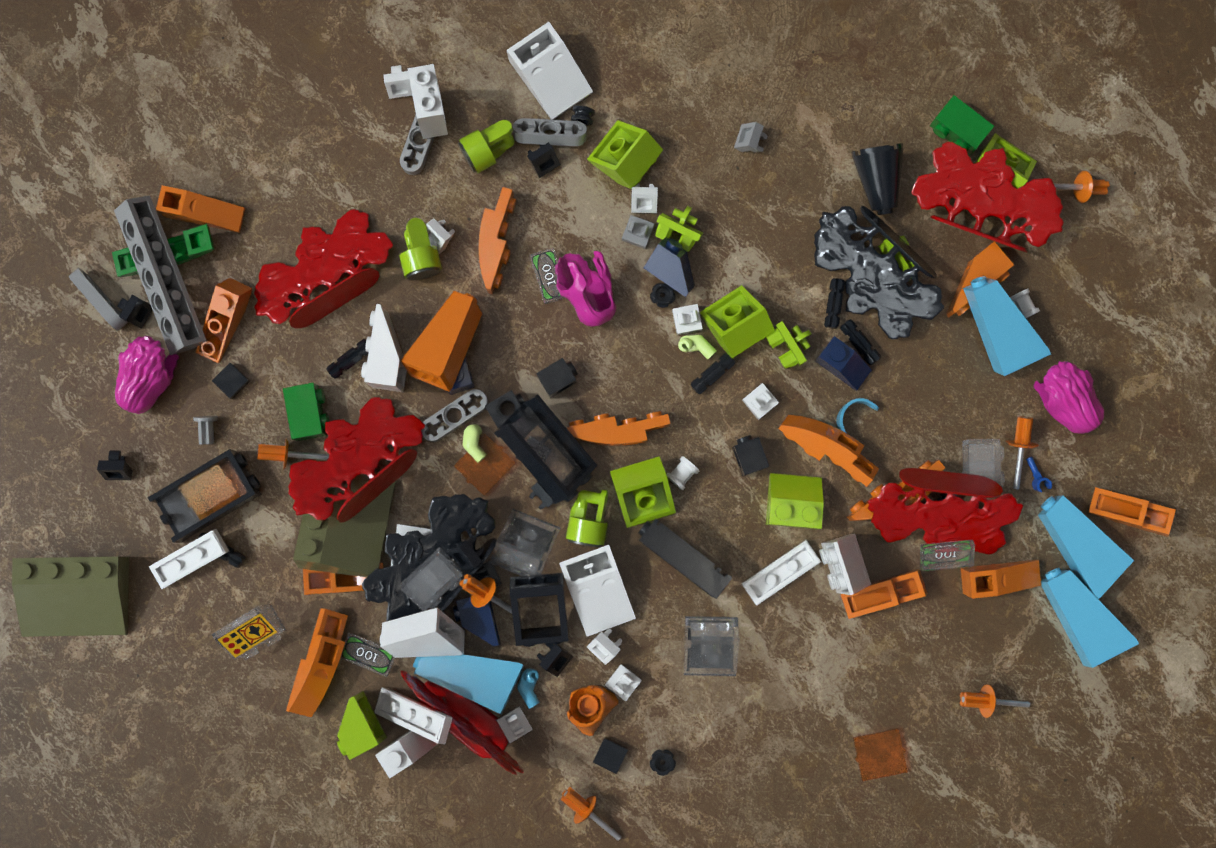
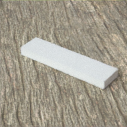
[375,688,453,744]

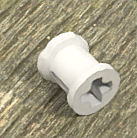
[1010,288,1040,318]
[666,456,699,490]

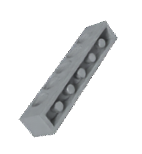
[114,195,206,355]

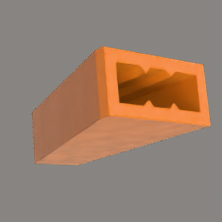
[401,291,482,392]

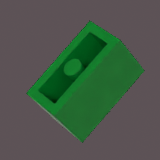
[930,95,994,156]
[283,383,329,441]

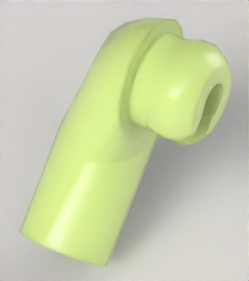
[678,334,717,359]
[462,424,487,463]

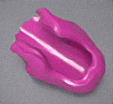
[555,251,616,327]
[115,336,179,414]
[1033,361,1104,434]

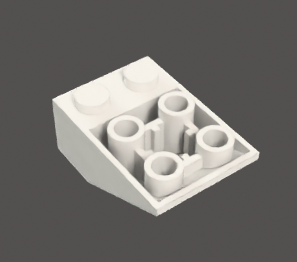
[507,22,593,120]
[361,304,407,392]
[819,534,871,595]
[559,545,636,636]

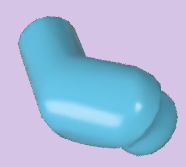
[517,668,540,709]

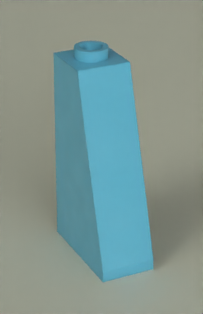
[963,276,1051,376]
[1038,495,1134,599]
[1041,568,1139,668]
[413,654,524,715]

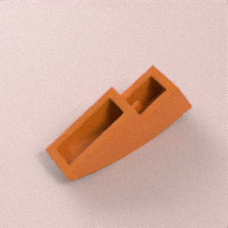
[1088,487,1176,537]
[303,563,383,595]
[841,569,928,619]

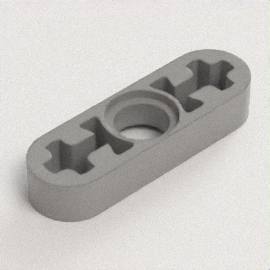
[400,115,434,175]
[513,118,587,146]
[69,267,128,331]
[421,389,488,442]

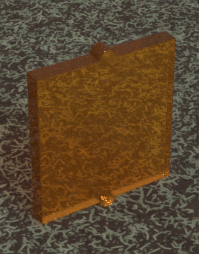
[454,434,516,495]
[178,463,241,520]
[853,728,908,781]

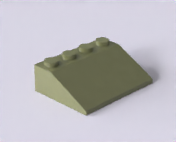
[293,459,396,577]
[12,557,129,637]

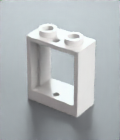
[407,64,448,139]

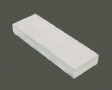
[149,529,229,589]
[741,540,821,605]

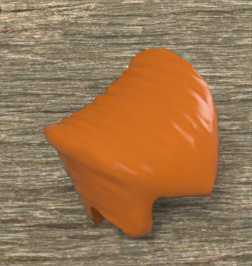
[567,685,619,736]

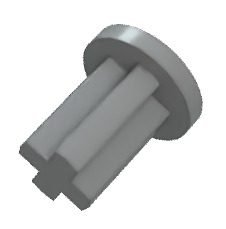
[193,416,218,444]

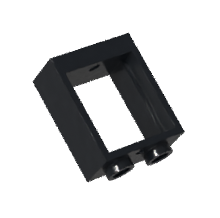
[509,573,569,647]

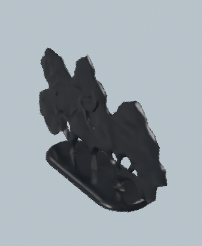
[814,206,944,339]
[362,494,497,621]

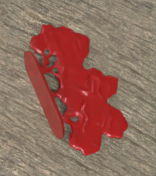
[911,142,1064,253]
[254,209,393,329]
[288,397,425,523]
[868,468,1023,559]
[400,670,524,775]

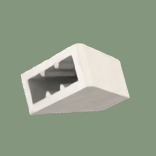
[380,608,465,658]
[375,730,438,779]

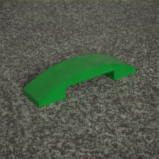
[112,224,214,277]

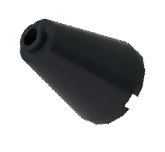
[851,143,904,215]

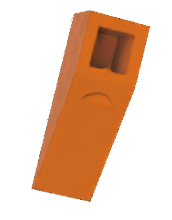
[156,185,245,233]
[946,241,1014,317]
[195,278,253,363]
[961,560,1041,599]

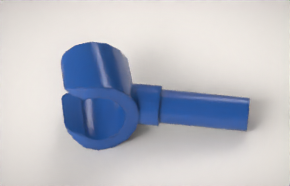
[1026,457,1052,493]

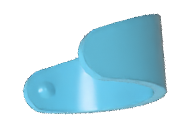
[836,398,879,433]

